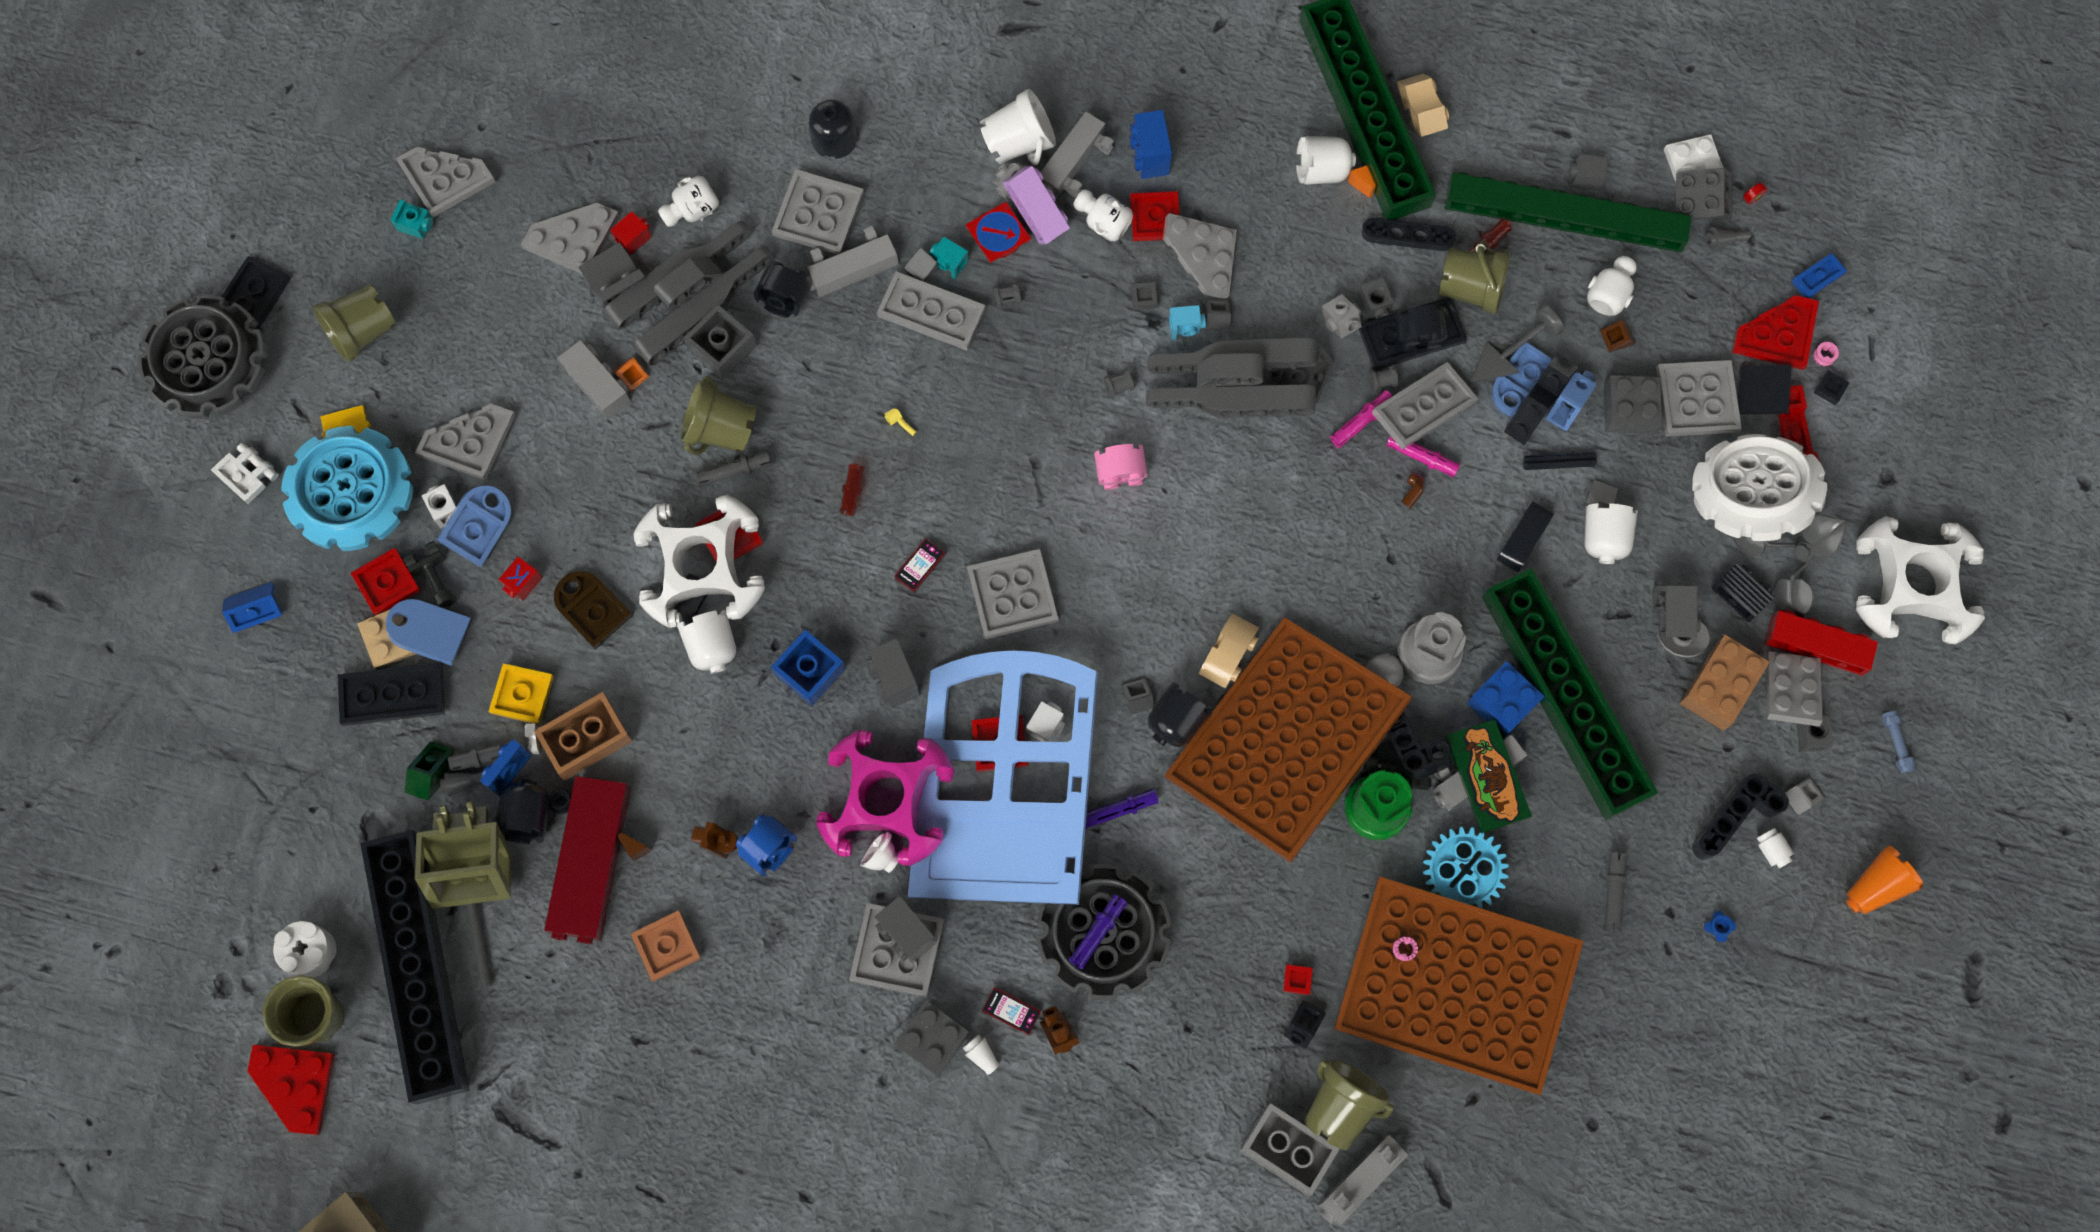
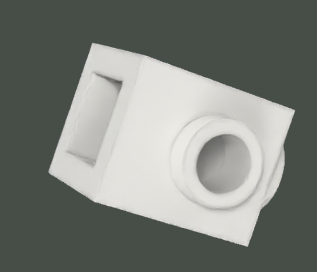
[1026,701,1066,742]

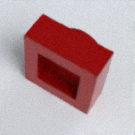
[1283,965,1313,995]

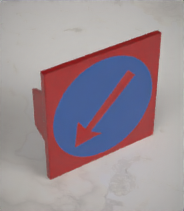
[965,202,1031,263]

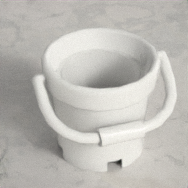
[980,89,1056,165]

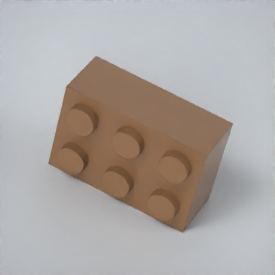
[1679,635,1770,731]
[534,692,633,780]

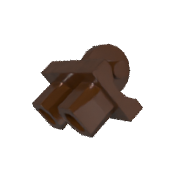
[691,822,738,859]
[1040,1006,1080,1055]

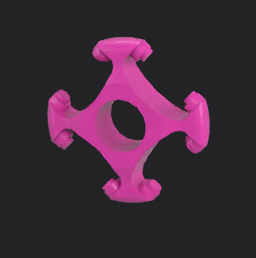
[816,729,955,867]

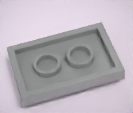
[1766,651,1822,727]

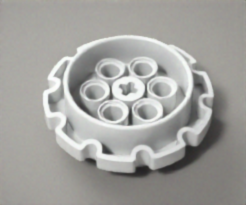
[1692,434,1827,541]

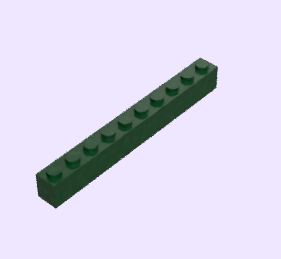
[1444,172,1692,253]

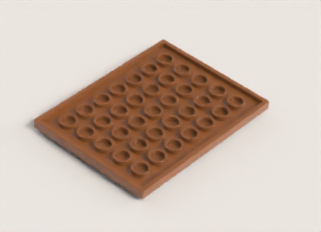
[1164,617,1412,863]
[1334,876,1584,1096]

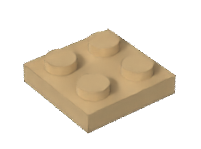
[357,609,416,670]

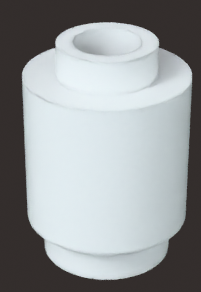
[1757,828,1795,868]

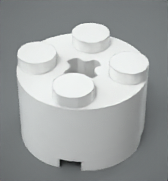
[273,921,336,977]

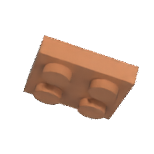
[631,910,701,982]

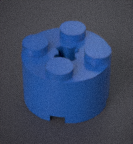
[736,814,797,877]

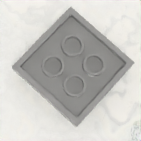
[772,169,864,255]
[1656,360,1742,436]
[967,549,1058,639]
[849,903,944,998]

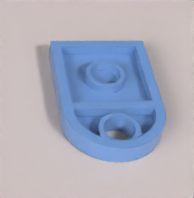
[1492,342,1553,417]
[436,486,511,567]
[386,599,471,666]

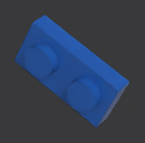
[1791,253,1847,298]

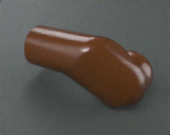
[1401,472,1425,509]

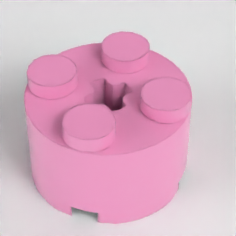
[1094,444,1148,490]

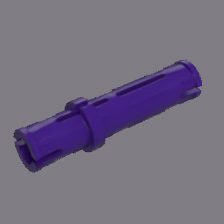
[1085,788,1159,829]
[1069,894,1127,969]

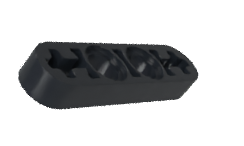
[1361,218,1456,251]

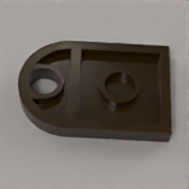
[554,571,633,650]

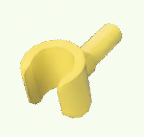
[885,408,917,436]

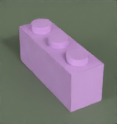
[1002,166,1070,244]

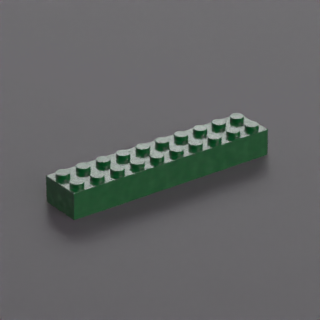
[1299,0,1436,220]
[1481,568,1658,821]

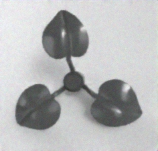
[1735,515,1847,618]

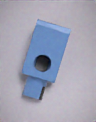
[1545,371,1596,432]

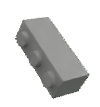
[557,340,630,419]

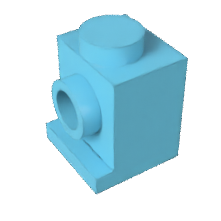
[1169,305,1206,340]

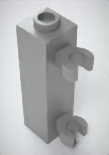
[1040,112,1114,199]
[806,226,899,297]
[1433,735,1527,812]
[1318,1135,1408,1225]

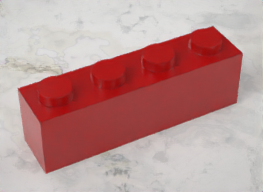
[1764,610,1878,676]

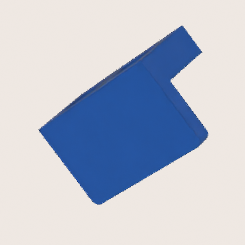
[222,582,282,633]

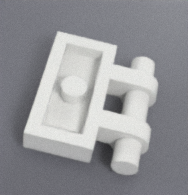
[211,442,279,504]

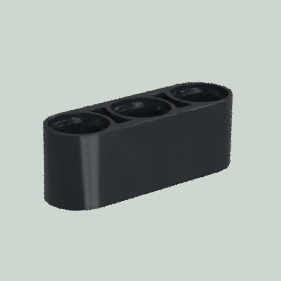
[1496,501,1554,573]

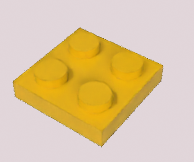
[488,663,554,725]

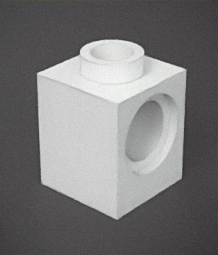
[422,484,457,528]

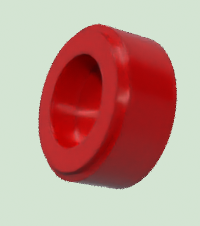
[1743,183,1768,205]

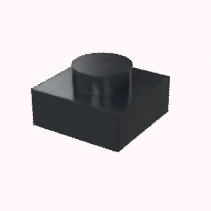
[1814,370,1850,405]

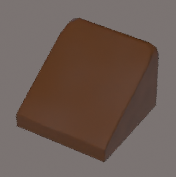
[1600,319,1636,352]
[618,833,651,861]

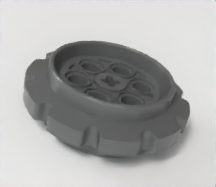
[138,295,268,419]
[1036,864,1171,1001]

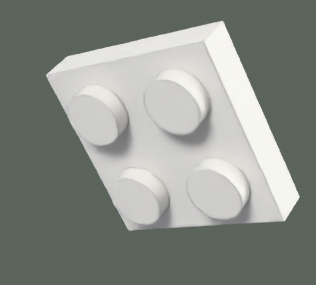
[1664,134,1723,183]

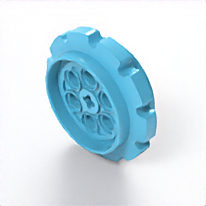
[281,426,413,551]

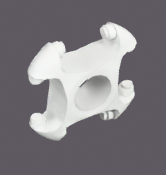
[633,494,765,628]
[1856,516,1985,645]

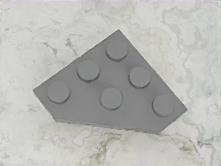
[396,147,496,218]
[520,203,620,274]
[1163,213,1237,299]
[415,404,516,481]

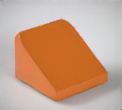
[1348,165,1376,198]
[613,357,649,392]

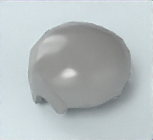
[1365,654,1404,687]

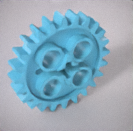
[1423,827,1509,909]

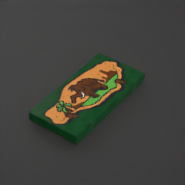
[1445,720,1532,834]

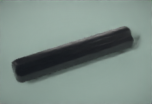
[1523,452,1597,470]

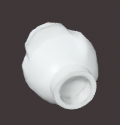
[860,832,898,873]

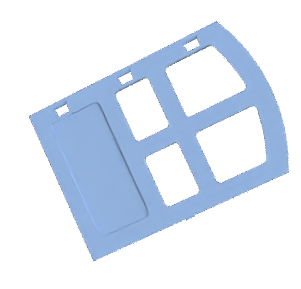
[908,651,1098,905]

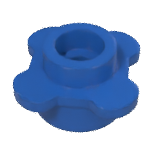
[1704,911,1736,943]

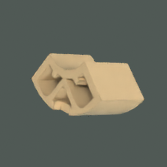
[1397,74,1449,137]
[1199,613,1259,688]

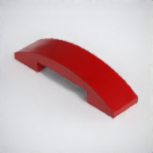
[1778,385,1819,461]

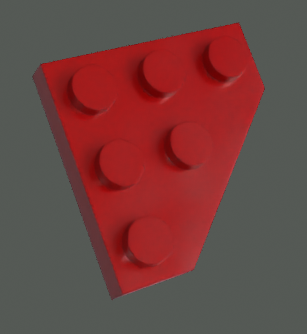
[1732,295,1819,370]
[247,1045,335,1135]

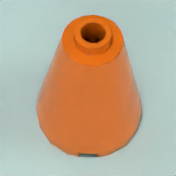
[1846,845,1924,915]

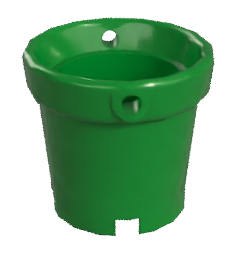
[1344,771,1413,840]

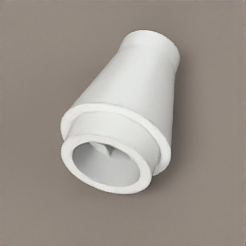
[962,1034,1000,1075]

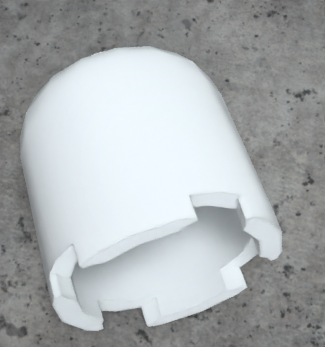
[1296,136,1356,185]
[1584,503,1638,564]
[677,610,736,674]

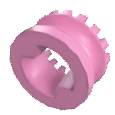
[1813,342,1839,367]
[1393,937,1418,961]

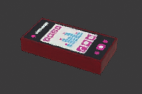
[894,538,945,593]
[982,987,1041,1036]

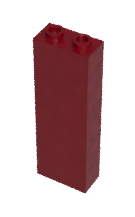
[544,776,631,945]

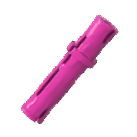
[1330,390,1392,448]
[1386,436,1460,478]

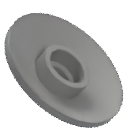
[1658,622,1710,657]

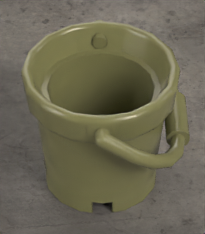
[1439,240,1510,314]
[681,376,756,456]
[1304,1060,1394,1150]

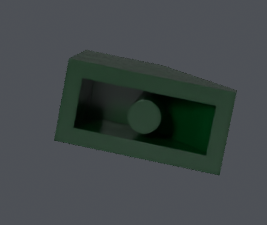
[405,741,454,801]

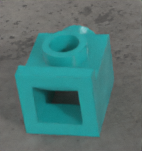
[390,199,433,239]
[929,237,969,280]

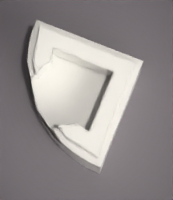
[525,723,540,754]

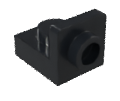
[1283,1000,1326,1048]

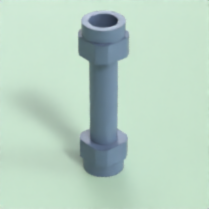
[1882,711,1916,774]

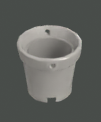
[1397,612,1466,684]

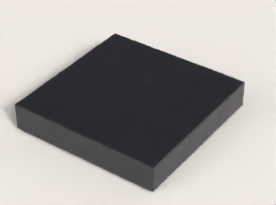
[1738,365,1793,415]

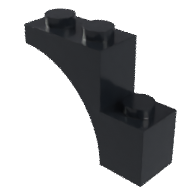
[1504,353,1578,445]

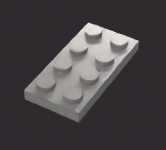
[877,271,986,351]
[1372,362,1478,450]

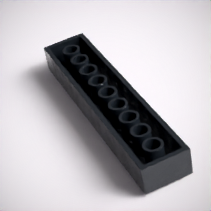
[360,830,470,1104]

